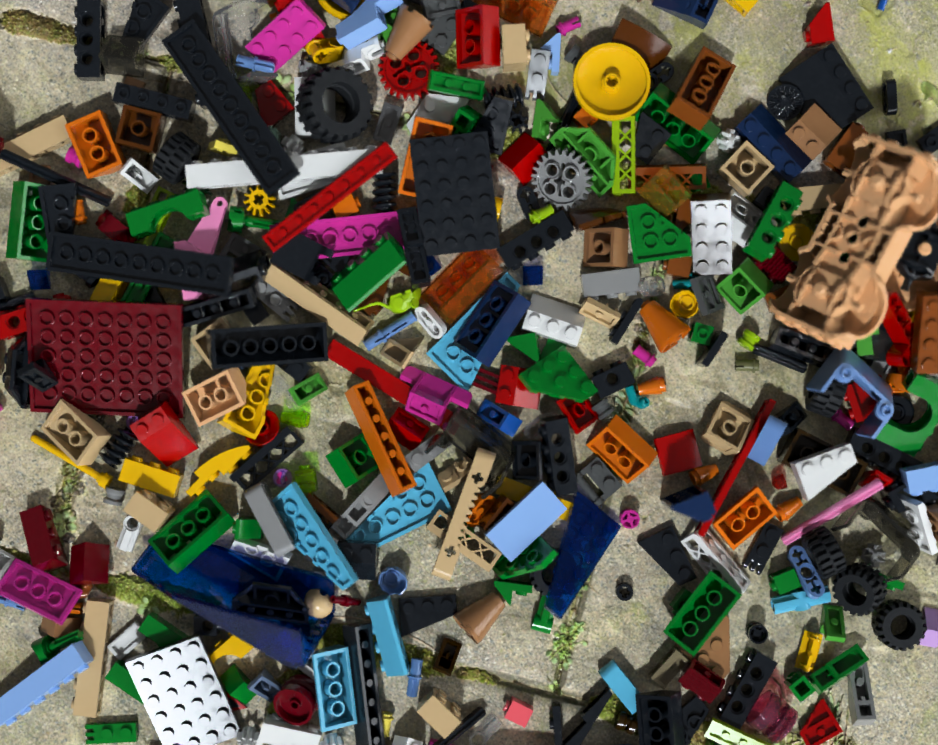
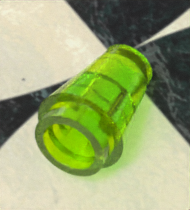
[280,410,310,429]

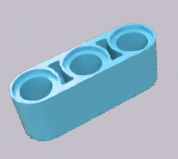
[598,659,640,715]

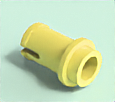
[381,711,394,737]

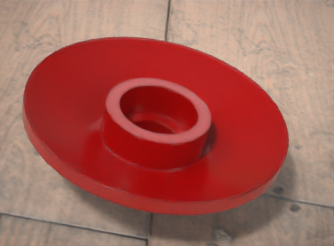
[245,410,280,446]

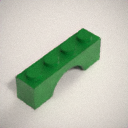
[125,188,210,239]

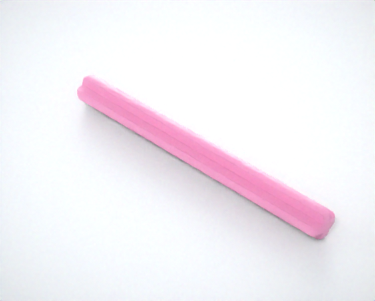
[781,478,884,545]

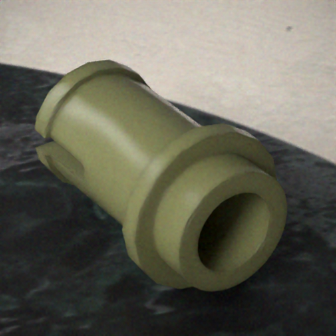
[735,358,759,373]

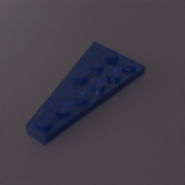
[544,491,621,619]

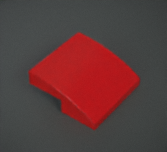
[653,429,703,476]

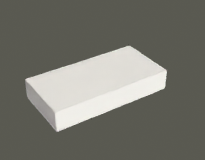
[107,620,146,660]

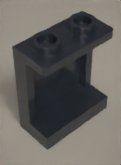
[221,249,270,297]

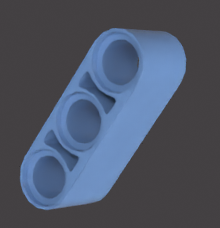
[747,414,788,466]

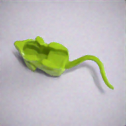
[353,288,421,314]

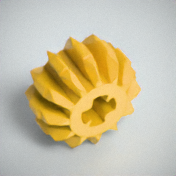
[243,185,277,217]

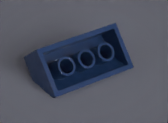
[734,104,812,183]
[452,280,531,367]
[660,485,717,522]

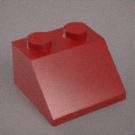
[495,364,541,410]

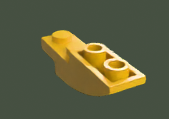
[186,444,254,497]

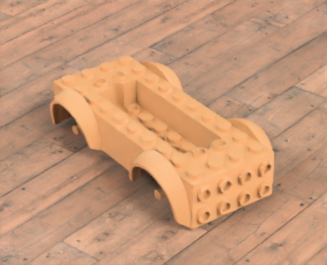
[768,133,938,350]

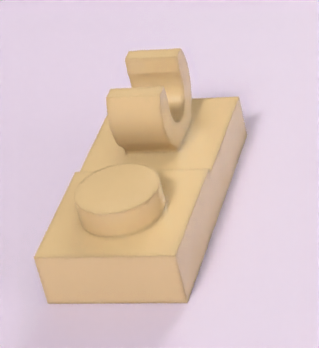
[578,296,621,329]
[436,456,478,492]

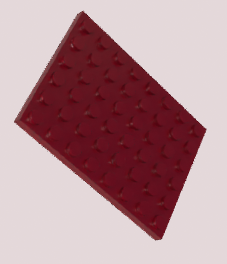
[25,297,185,418]

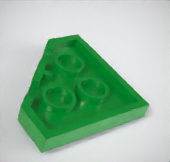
[626,203,692,264]
[518,345,598,403]
[492,536,558,580]

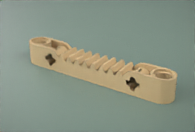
[431,447,496,581]

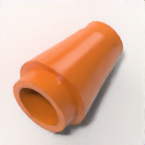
[637,376,666,395]
[689,464,719,486]
[774,496,803,522]

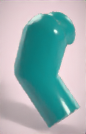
[672,272,699,289]
[625,385,650,409]

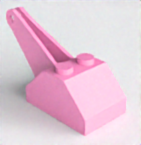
[173,197,228,302]

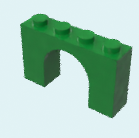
[875,369,938,457]
[105,611,189,704]

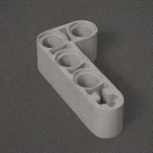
[243,482,296,558]

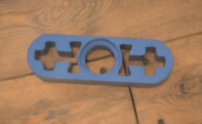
[787,545,825,599]

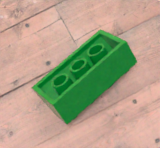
[635,82,721,164]
[6,181,48,263]
[331,231,407,313]
[148,489,236,574]
[663,570,742,656]

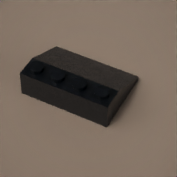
[778,43,874,129]

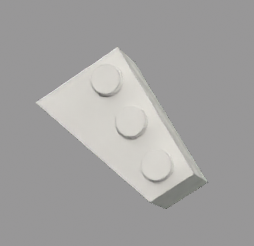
[790,442,857,501]
[256,713,322,745]

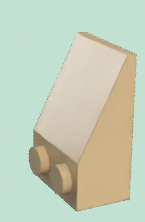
[40,399,112,466]

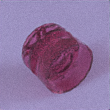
[746,690,798,743]

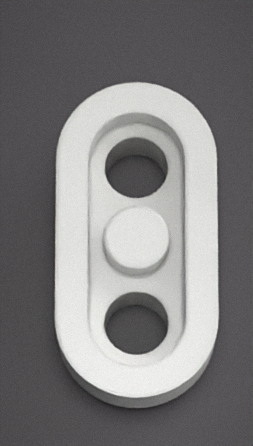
[414,304,447,339]

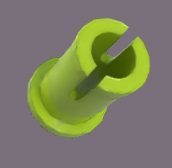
[529,204,555,224]

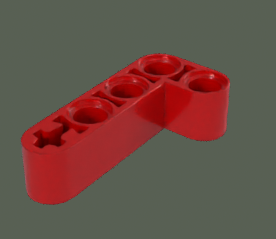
[882,292,914,367]

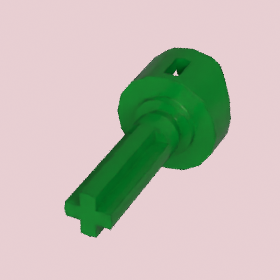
[227,206,282,233]
[31,629,84,665]

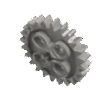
[531,148,593,211]

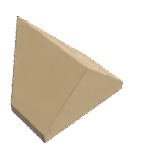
[380,337,425,369]

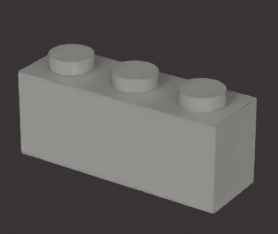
[580,267,642,300]

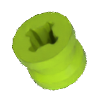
[736,328,761,352]

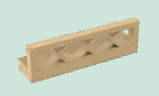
[426,509,502,572]

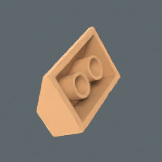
[182,367,246,427]

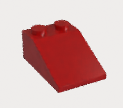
[129,400,199,467]

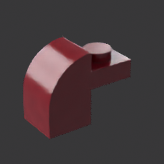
[95,209,137,243]

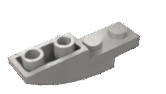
[331,473,390,540]

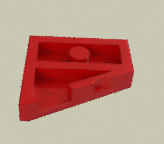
[255,78,295,126]
[799,698,843,745]

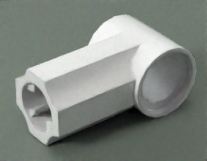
[116,515,144,552]

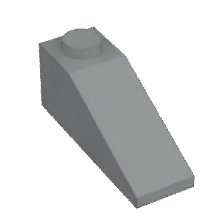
[847,662,877,726]

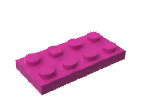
[245,0,327,74]
[0,558,83,626]

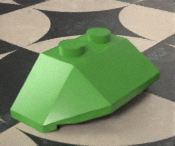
[549,127,616,198]

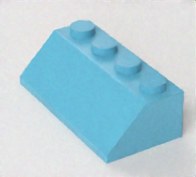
[364,594,410,677]
[311,644,358,733]

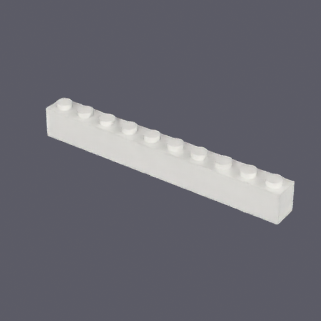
[185,145,383,190]

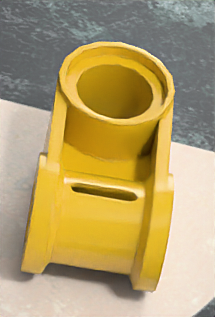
[305,37,344,64]

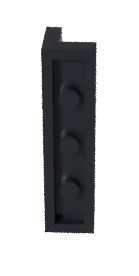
[229,425,304,490]

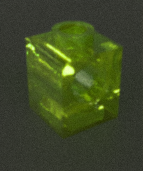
[294,464,318,493]

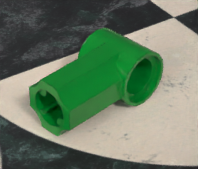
[531,595,558,634]

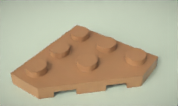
[675,615,730,679]

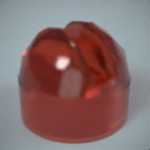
[772,473,787,490]

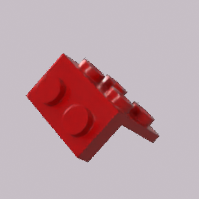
[844,374,883,423]

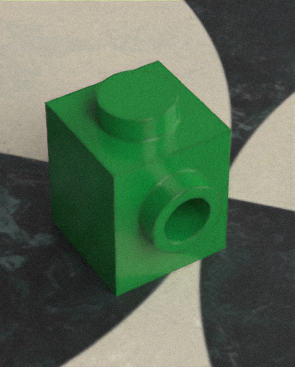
[784,670,816,702]

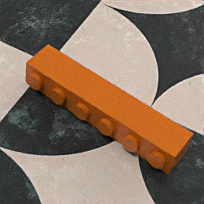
[345,380,417,497]

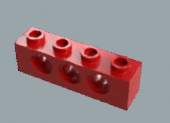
[0,293,72,340]

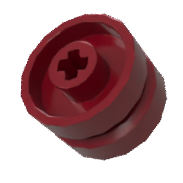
[273,674,318,726]

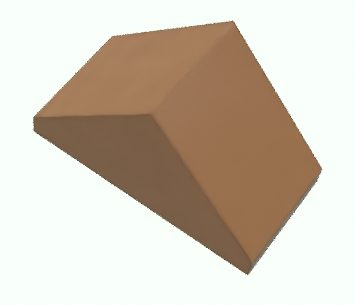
[40,615,82,637]

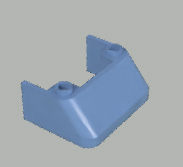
[805,348,894,439]

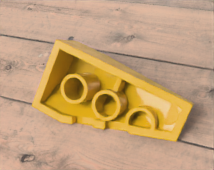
[217,365,275,440]

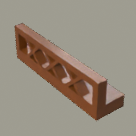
[628,163,707,191]

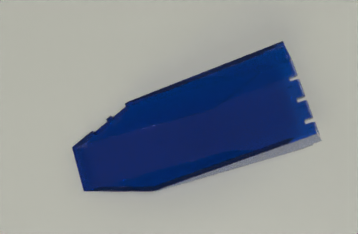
[131,544,336,669]

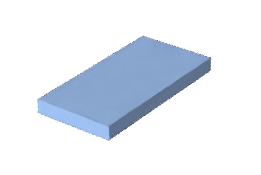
[485,481,567,562]

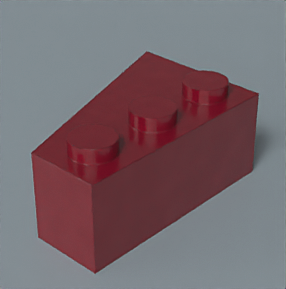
[19,505,69,573]

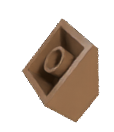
[785,103,842,160]
[583,227,629,268]

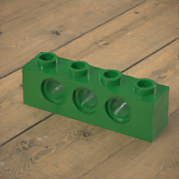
[742,181,804,262]

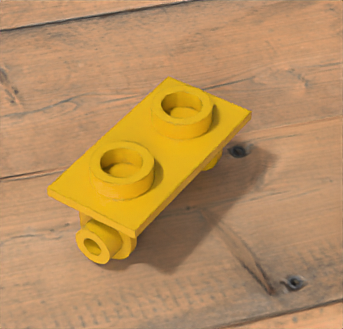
[794,630,823,672]

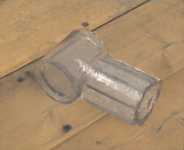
[468,712,503,745]

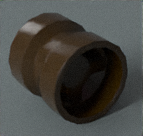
[614,710,638,735]

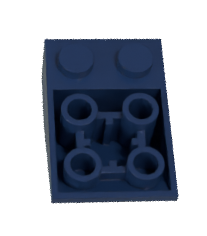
[652,0,718,29]

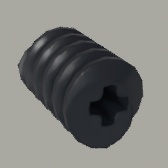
[483,83,524,111]
[372,172,397,213]
[98,427,139,469]

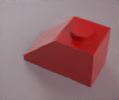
[803,2,835,48]

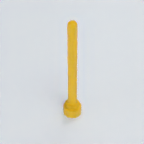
[30,434,114,489]

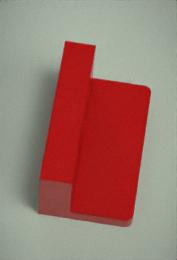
[388,407,430,451]

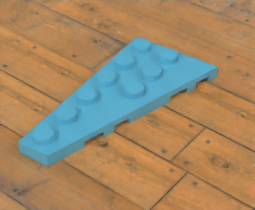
[426,272,520,391]
[346,463,453,548]
[272,481,359,591]

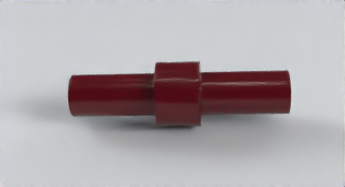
[330,595,361,607]

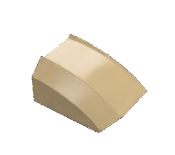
[701,401,754,457]

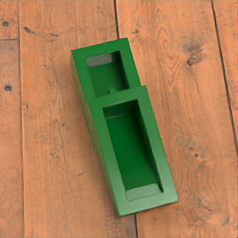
[807,643,869,695]

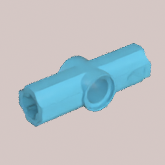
[770,585,831,614]

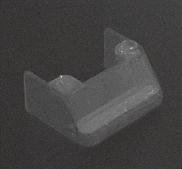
[212,0,278,87]

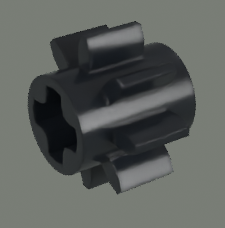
[508,111,528,135]

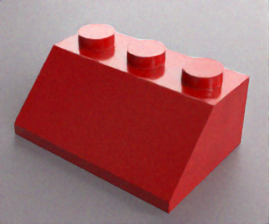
[455,4,500,69]

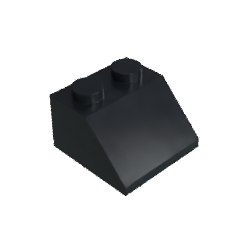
[337,539,378,580]

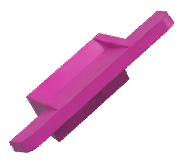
[399,366,472,425]

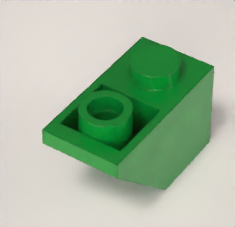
[232,515,264,539]

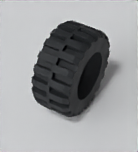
[295,66,373,144]

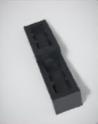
[397,206,431,289]
[562,686,612,745]

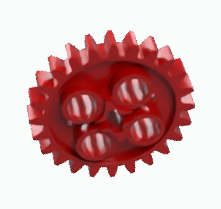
[378,41,440,101]

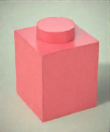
[502,696,534,728]

